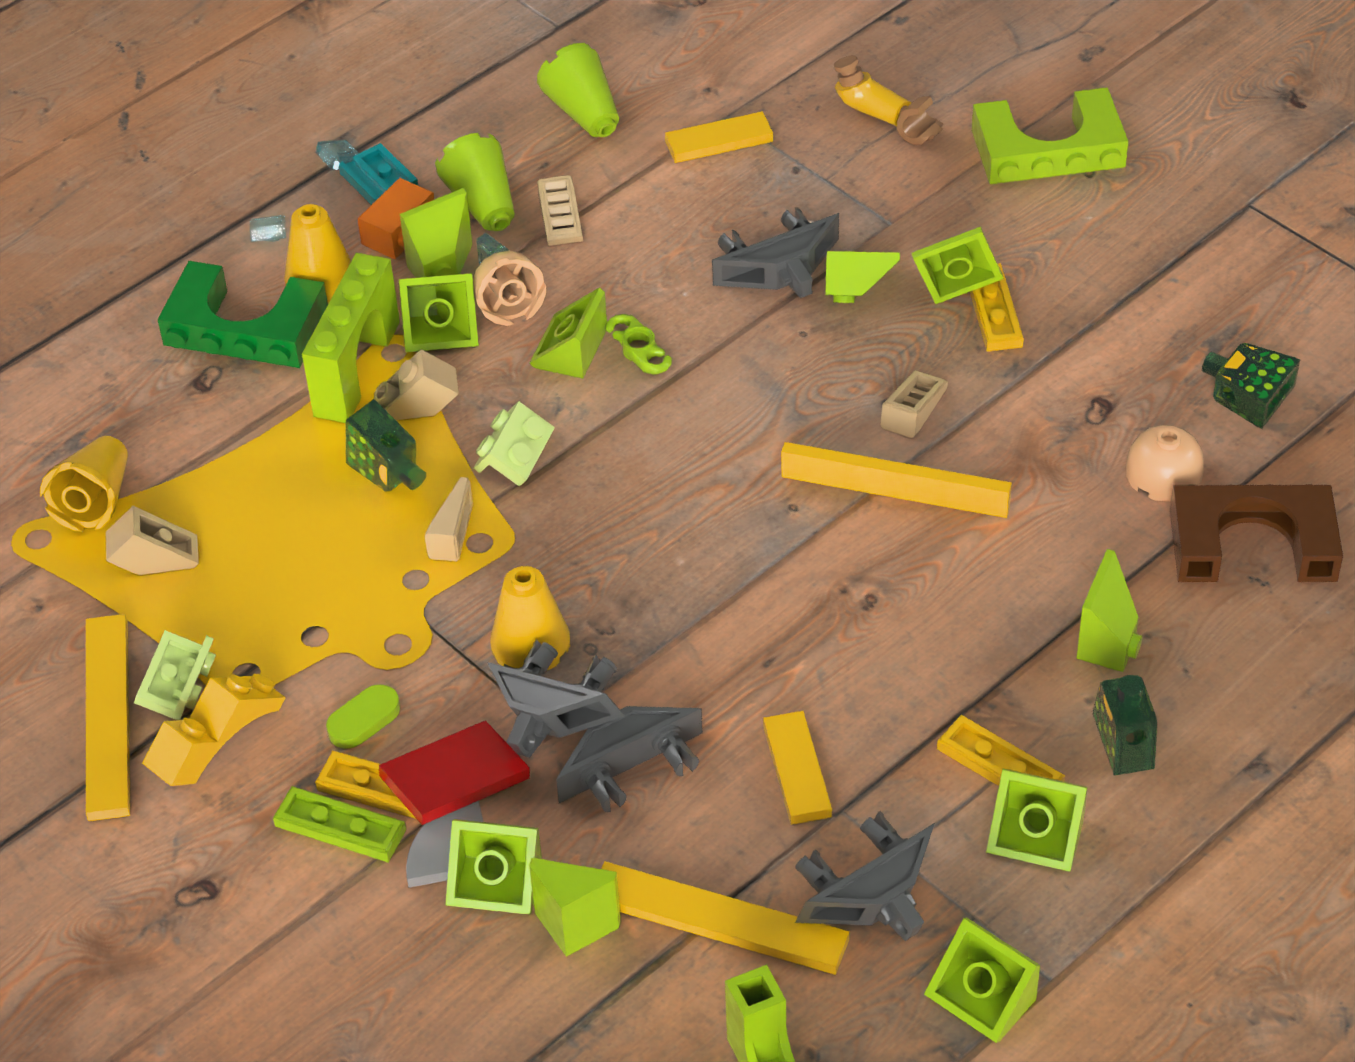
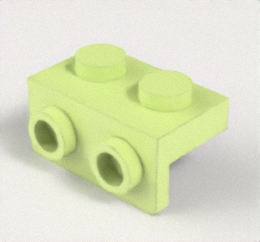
[473,401,555,486]
[134,630,216,720]

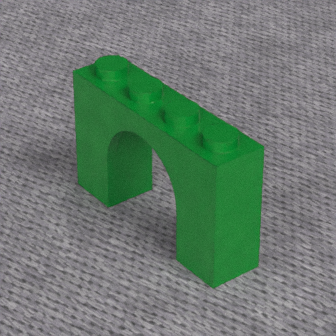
[157,261,328,368]

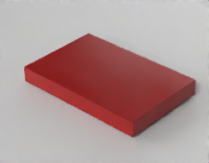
[379,720,530,825]

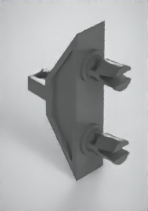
[712,207,839,298]
[487,640,625,758]
[556,706,703,812]
[795,811,935,941]

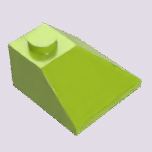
[400,188,473,278]
[912,226,1004,304]
[825,251,900,303]
[398,273,479,352]
[1076,549,1142,672]

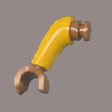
[834,55,943,145]

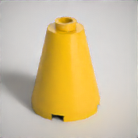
[284,204,351,303]
[40,436,128,532]
[490,566,570,670]

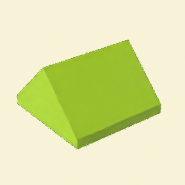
[529,287,607,379]
[986,768,1088,872]
[445,819,542,915]
[529,857,621,957]
[924,918,1040,1043]

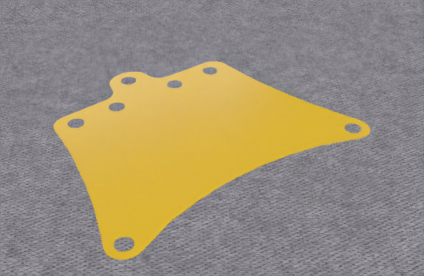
[11,335,515,685]

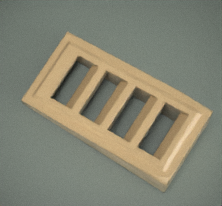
[537,175,583,246]
[880,370,948,438]
[424,477,473,561]

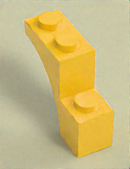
[142,674,286,786]

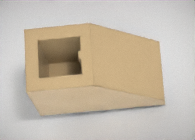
[374,349,459,422]

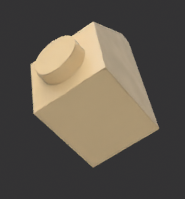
[106,506,199,575]

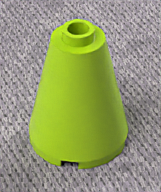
[537,43,619,137]
[435,133,515,231]

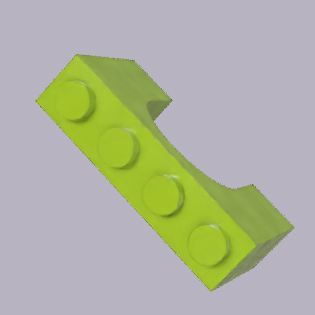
[972,87,1128,184]
[302,252,400,424]
[725,964,795,1062]

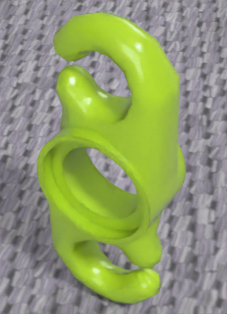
[605,314,672,375]

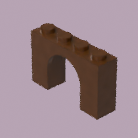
[1170,484,1343,582]

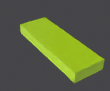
[273,786,406,863]

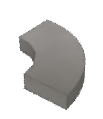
[406,801,483,888]

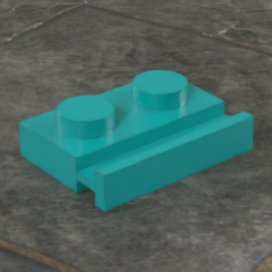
[338,143,419,205]

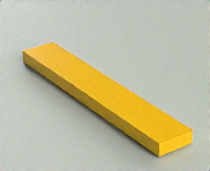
[781,442,1012,518]
[86,614,130,821]
[601,861,850,975]

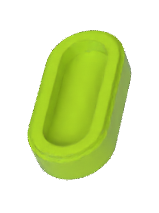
[326,684,400,749]

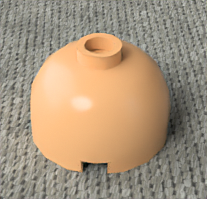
[473,251,546,326]
[1126,425,1204,502]

